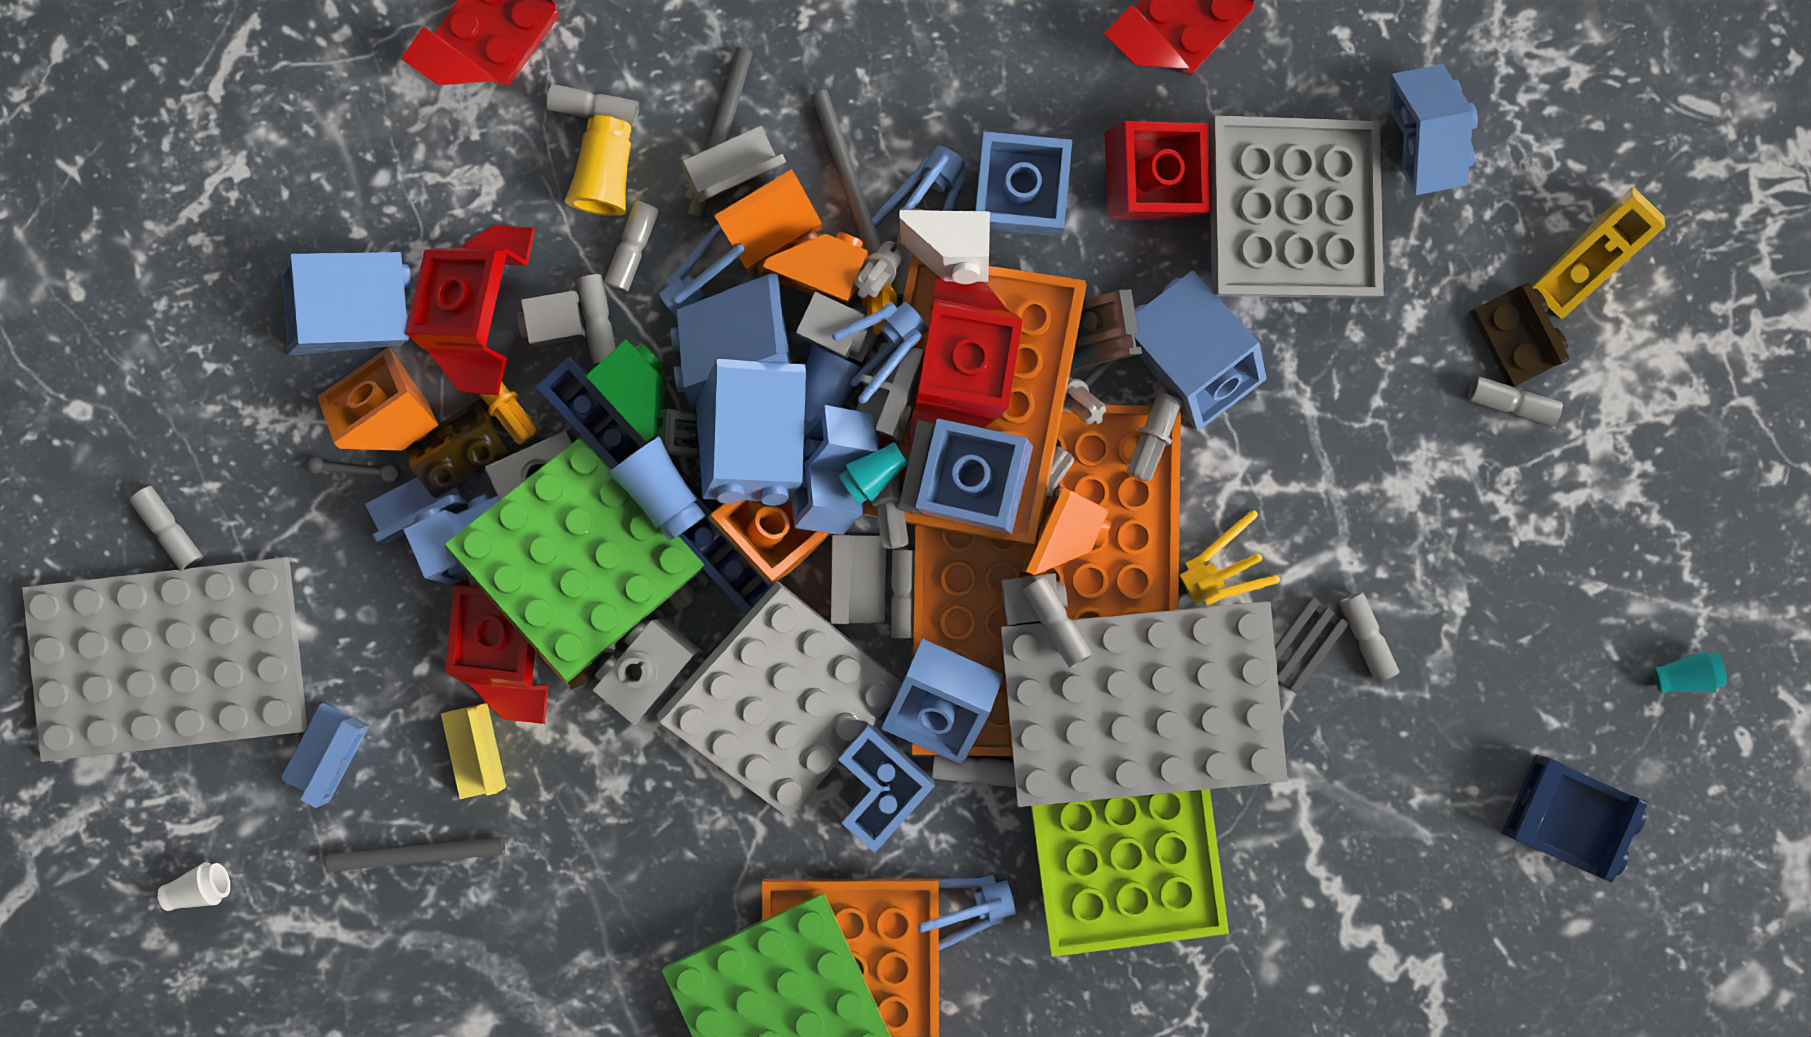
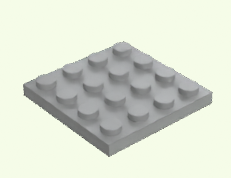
[1208,116,1384,298]
[657,581,902,818]

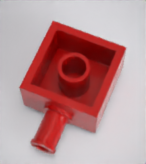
[1104,121,1211,221]

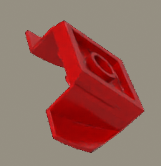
[401,0,559,86]
[1104,0,1255,75]
[405,225,535,396]
[908,275,1023,445]
[445,579,549,724]

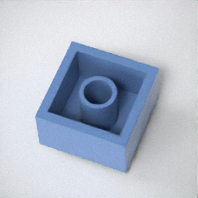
[975,131,1072,237]
[915,419,1033,534]

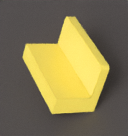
[441,703,506,799]

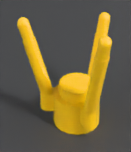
[1179,510,1280,606]

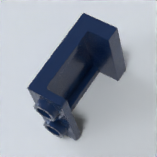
[1501,754,1647,883]

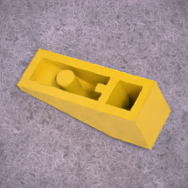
[1532,186,1665,319]

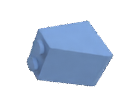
[280,252,411,356]
[1134,270,1267,432]
[671,273,792,408]
[696,359,806,506]

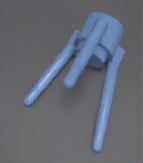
[872,145,966,227]
[659,225,749,317]
[832,301,928,403]
[917,875,1016,950]

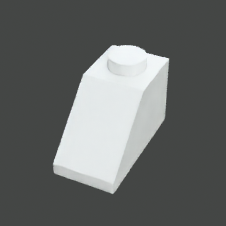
[900,210,990,284]

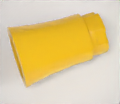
[564,115,631,216]

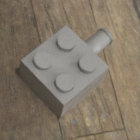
[593,618,702,725]

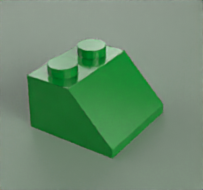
[586,339,668,443]

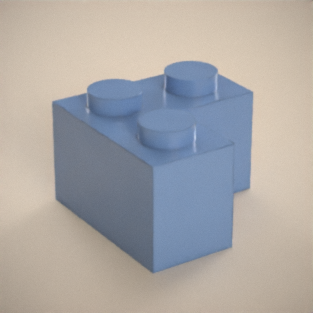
[1390,64,1478,195]
[792,405,880,535]
[403,494,500,584]
[838,723,935,853]

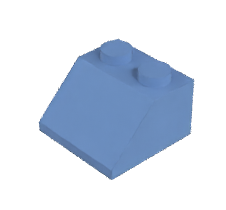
[881,639,1004,765]

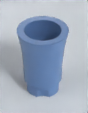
[804,344,863,430]
[608,436,705,541]

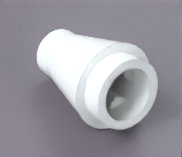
[158,862,230,911]

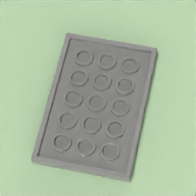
[22,558,308,762]
[1000,601,1288,807]

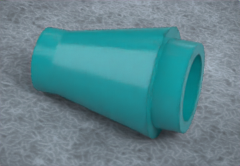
[839,442,908,505]
[1654,650,1727,693]

